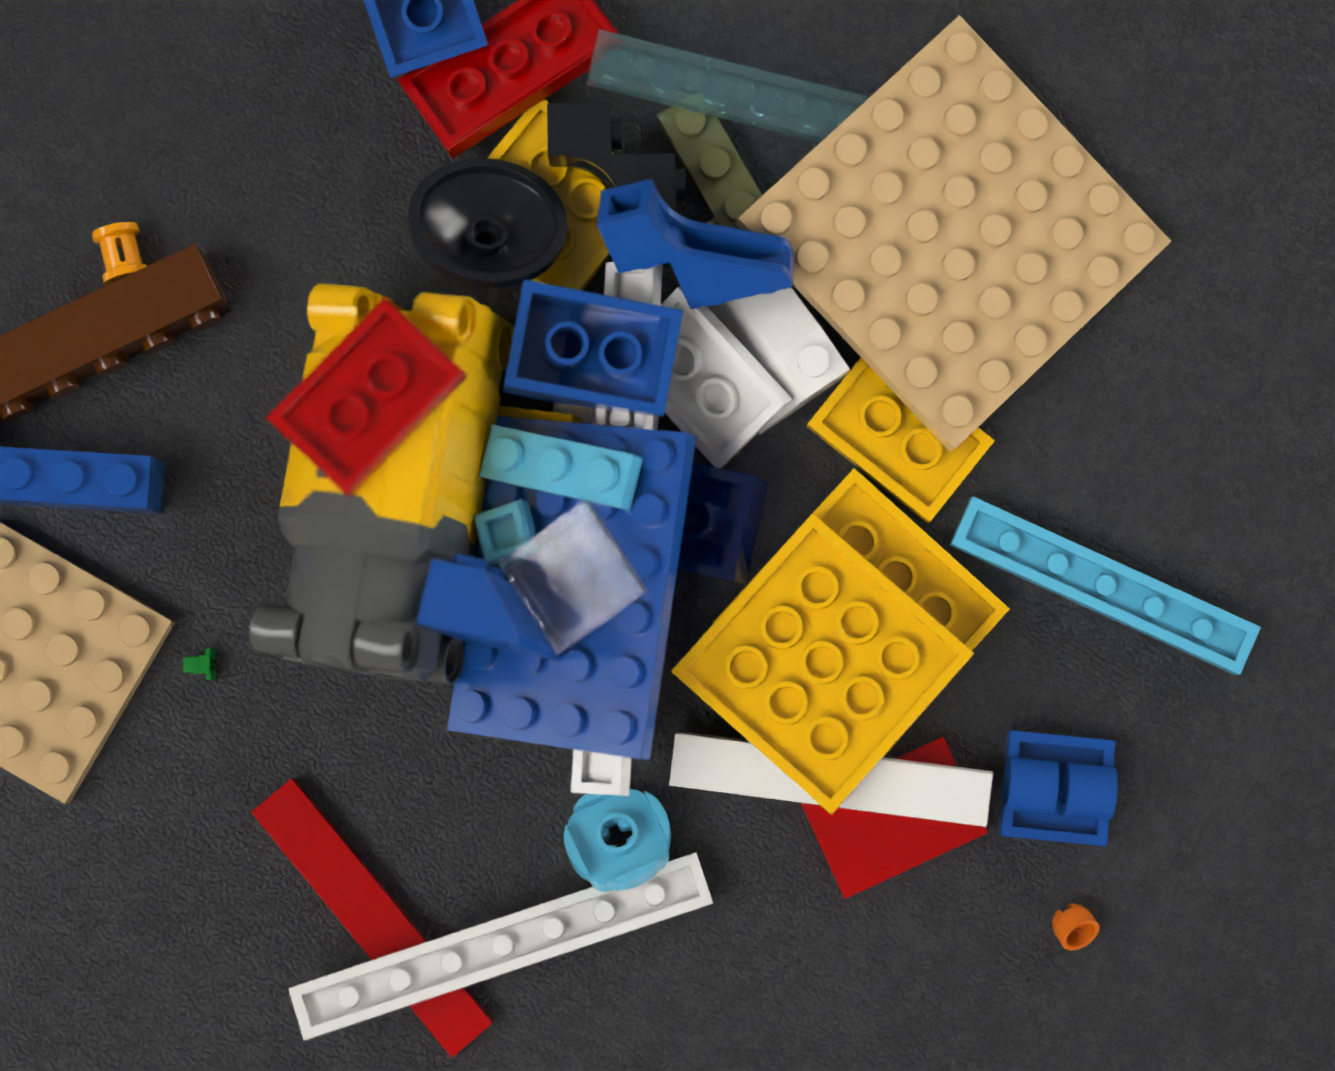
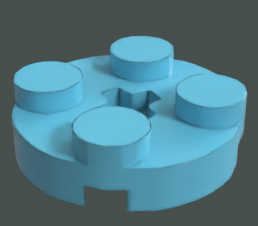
[564,789,671,892]

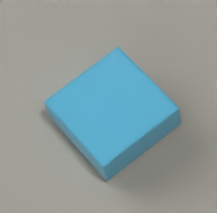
[474,499,541,568]

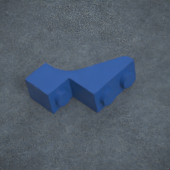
[597,179,794,309]

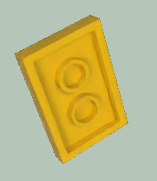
[806,358,995,523]

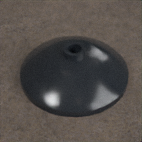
[408,158,567,288]

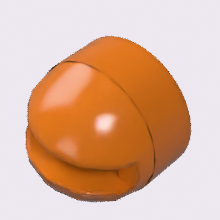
[1052,903,1099,951]

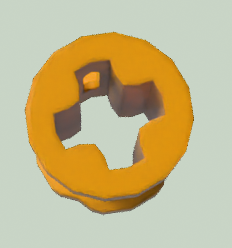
[92,222,147,285]

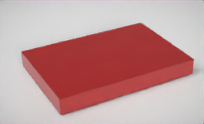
[266,298,467,498]
[800,736,988,899]

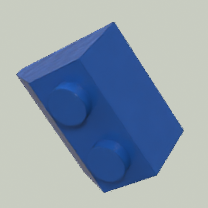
[416,554,559,661]

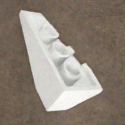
[707,219,850,435]

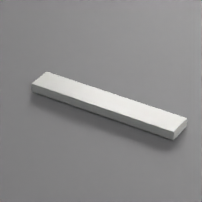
[669,731,993,827]

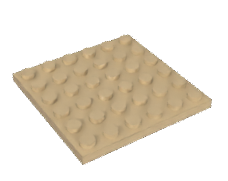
[735,15,1172,452]

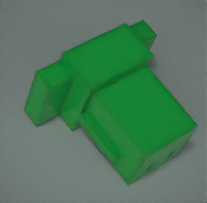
[183,648,217,680]

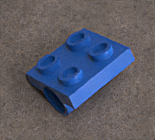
[998,730,1118,846]

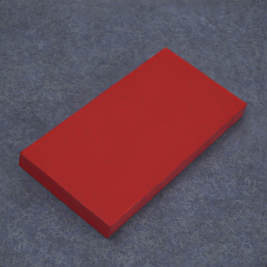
[397,0,625,159]

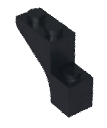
[547,102,686,268]

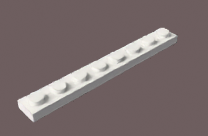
[288,853,713,1041]

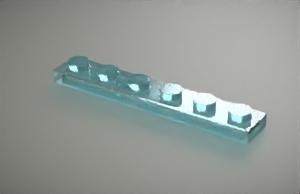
[586,29,869,142]

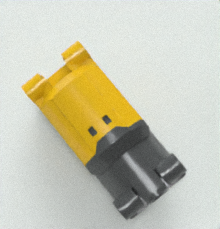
[249,283,515,684]

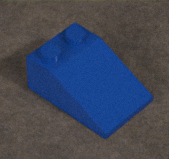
[363,0,488,78]
[503,280,683,417]

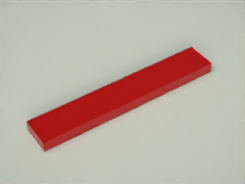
[251,778,494,1058]

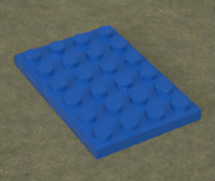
[447,416,696,760]

